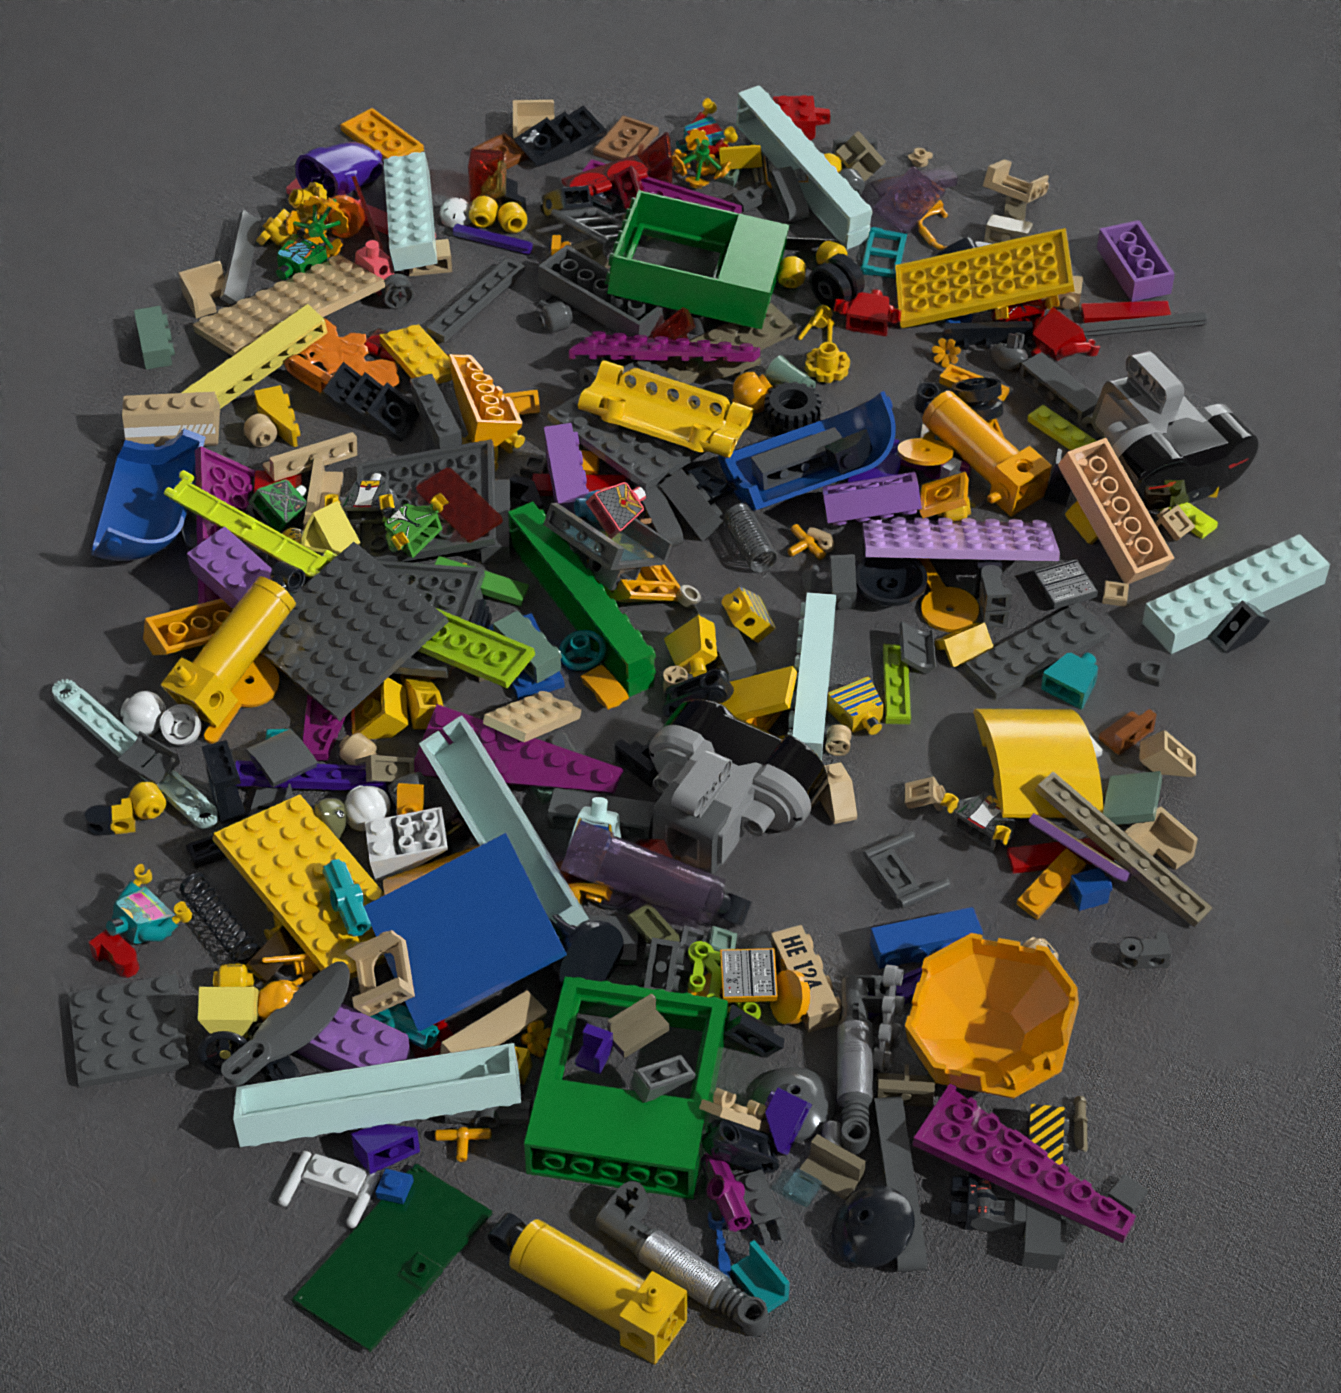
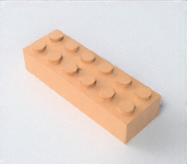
[1058,438,1174,584]

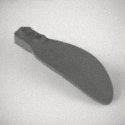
[221,961,350,1086]

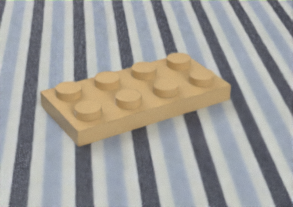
[483,691,582,742]

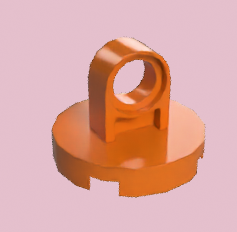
[322,195,365,238]

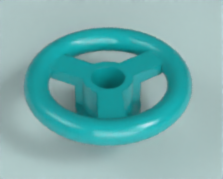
[559,630,607,671]

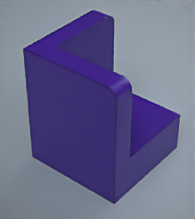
[575,1024,613,1074]

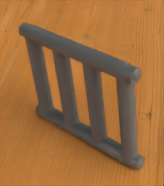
[551,206,648,246]

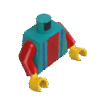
[676,98,738,158]

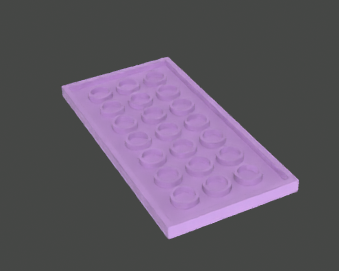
[862,516,1060,561]

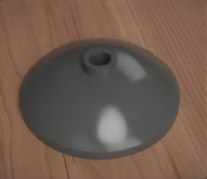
[753,1067,836,1141]

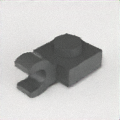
[733,184,771,212]

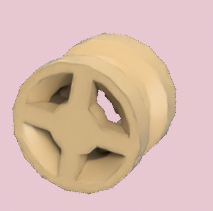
[663,666,688,694]
[825,724,851,756]

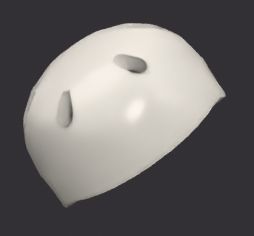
[440,197,471,228]
[160,704,201,746]

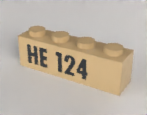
[771,925,841,1033]

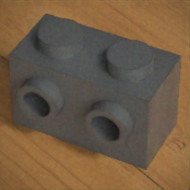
[640,938,685,992]

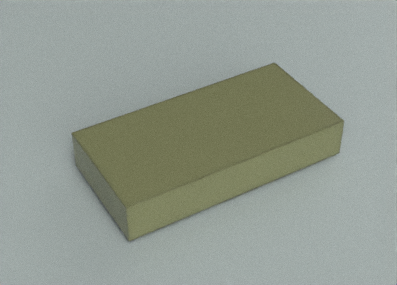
[627,903,680,944]

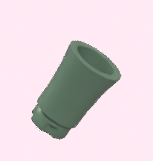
[765,355,816,388]

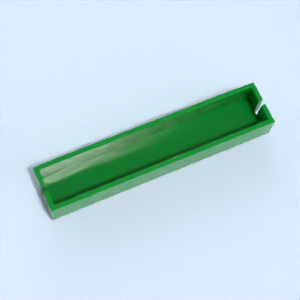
[508,502,656,697]

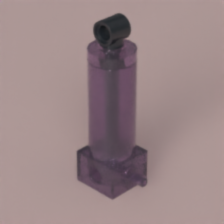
[560,820,752,927]

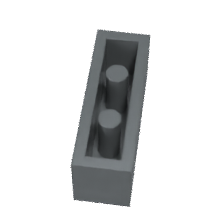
[659,468,724,541]

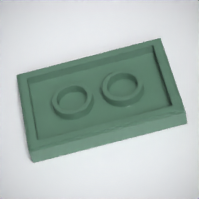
[1103,771,1162,825]

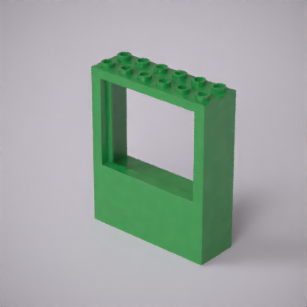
[605,190,789,330]
[524,976,728,1200]

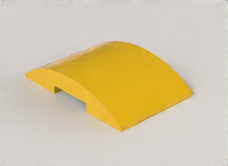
[973,709,1103,818]

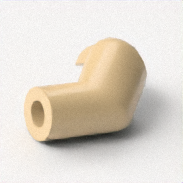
[807,527,834,553]

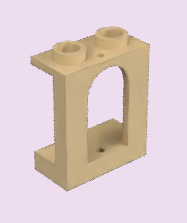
[983,159,1049,203]
[346,930,415,1017]

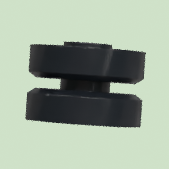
[809,253,865,310]
[951,377,1004,421]

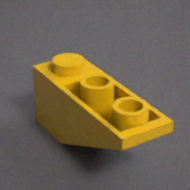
[254,385,301,447]
[400,674,443,729]

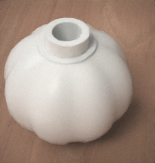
[121,691,166,736]
[344,786,391,831]

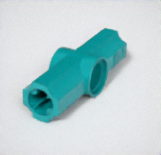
[322,859,371,937]
[361,1004,439,1050]

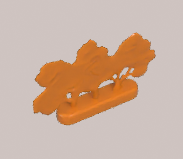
[285,319,399,393]

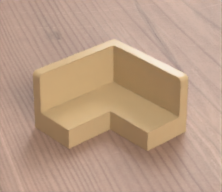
[513,100,554,139]
[179,261,224,318]
[1124,806,1198,870]

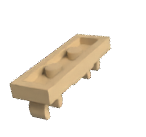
[699,1088,771,1134]

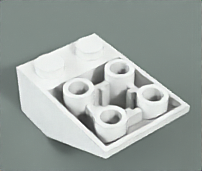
[365,807,448,881]

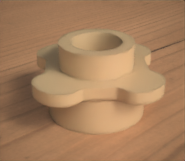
[908,148,933,167]

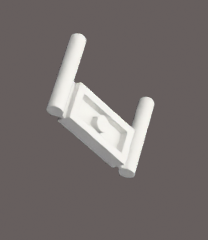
[278,1151,380,1228]

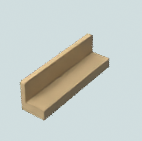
[263,432,357,481]
[303,458,343,527]
[440,990,547,1055]

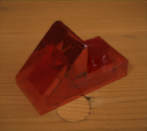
[651,307,696,341]

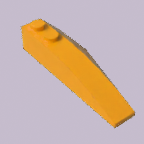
[449,354,522,447]
[143,599,233,655]

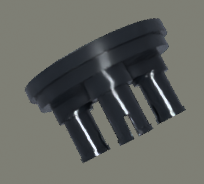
[546,914,624,988]

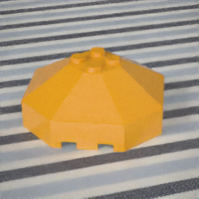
[905,933,1079,1099]

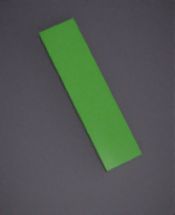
[435,556,529,606]

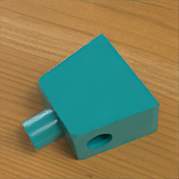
[1041,652,1099,710]

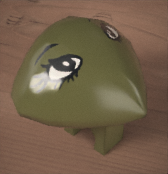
[314,798,346,840]

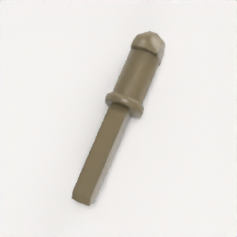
[1073,1095,1088,1152]

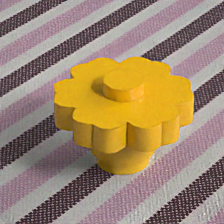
[289,182,327,225]
[256,209,292,247]
[805,342,850,383]

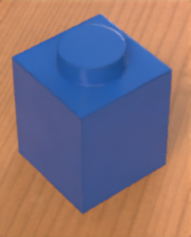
[1069,868,1112,911]

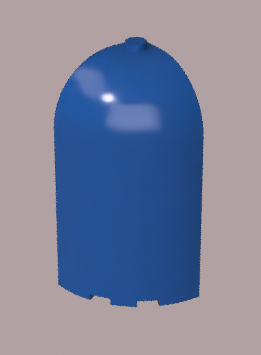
[717,391,896,511]
[91,428,206,561]

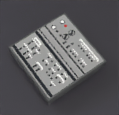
[1033,559,1098,609]

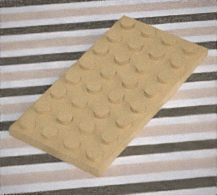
[192,255,386,356]

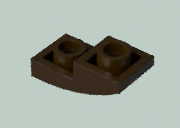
[245,925,300,984]

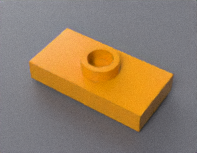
[397,783,424,815]

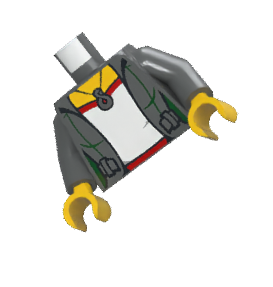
[324,473,400,524]
[939,792,1016,852]

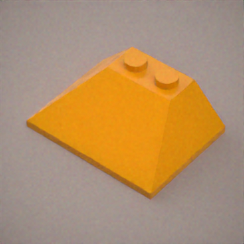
[587,534,681,602]

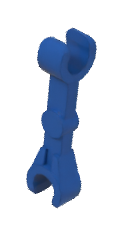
[708,1212,731,1278]

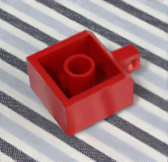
[773,95,830,141]

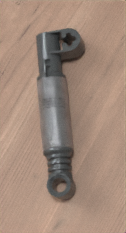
[837,975,897,1156]
[595,1181,769,1336]

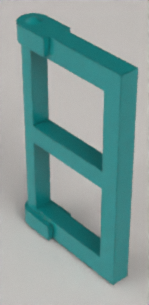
[860,227,907,278]

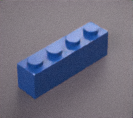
[870,907,983,969]

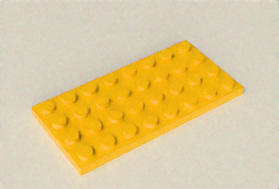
[895,228,1075,328]
[213,794,387,980]

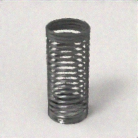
[723,504,778,572]

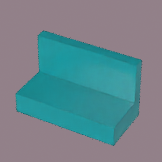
[730,1240,790,1313]

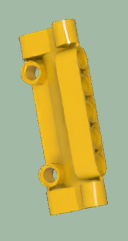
[578,360,753,458]

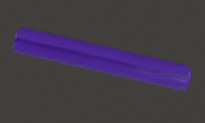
[452,224,533,254]

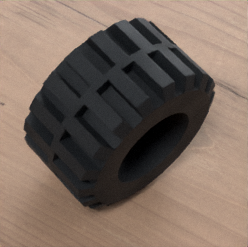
[764,382,822,436]

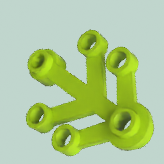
[688,941,761,1020]

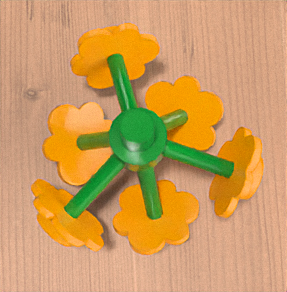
[671,129,731,188]
[286,196,349,258]

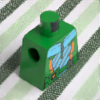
[276,234,327,280]

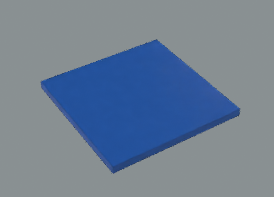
[364,833,567,1032]

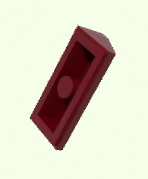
[614,166,645,209]

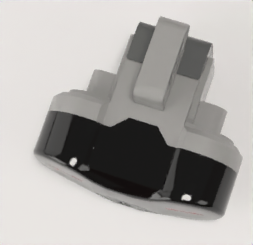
[1092,351,1259,510]
[649,699,828,874]

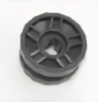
[381,274,414,309]

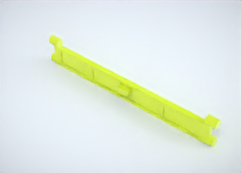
[164,470,338,579]

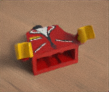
[991,295,1060,327]

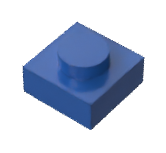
[375,1169,413,1204]

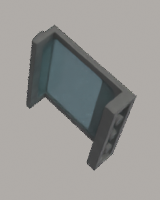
[543,503,673,571]

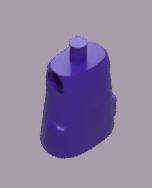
[295,142,383,200]

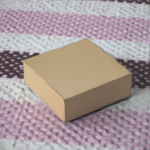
[1102,581,1129,607]

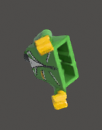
[383,493,448,558]

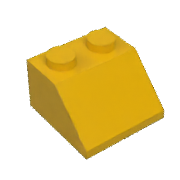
[351,678,408,739]

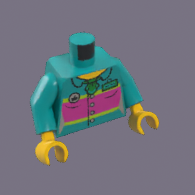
[106,864,192,944]

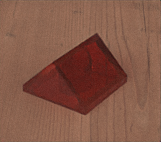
[638,132,672,183]
[468,149,505,202]

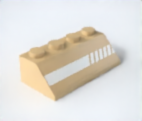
[122,392,220,447]

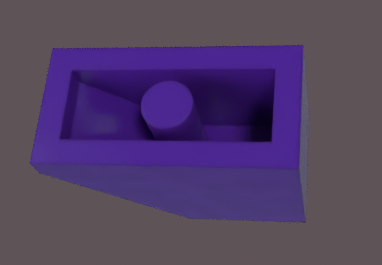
[765,1087,812,1155]
[352,1124,420,1174]

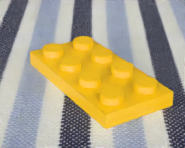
[379,324,452,384]

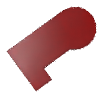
[89,929,139,978]

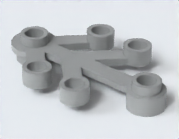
[873,965,905,1073]

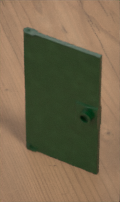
[291,1163,493,1353]

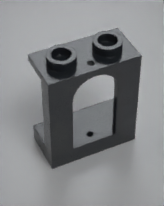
[201,740,246,823]

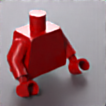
[833,289,901,337]
[1031,307,1100,360]

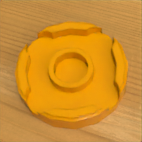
[770,970,810,1025]

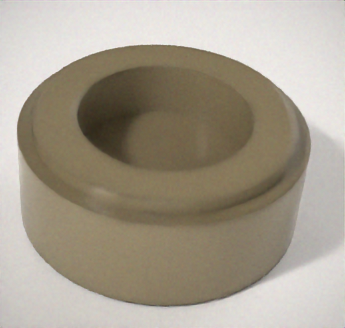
[676,585,701,609]

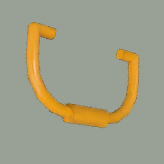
[917,208,948,251]

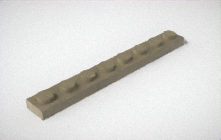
[1035,772,1212,928]

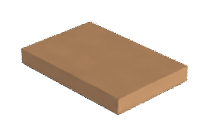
[593,116,659,162]

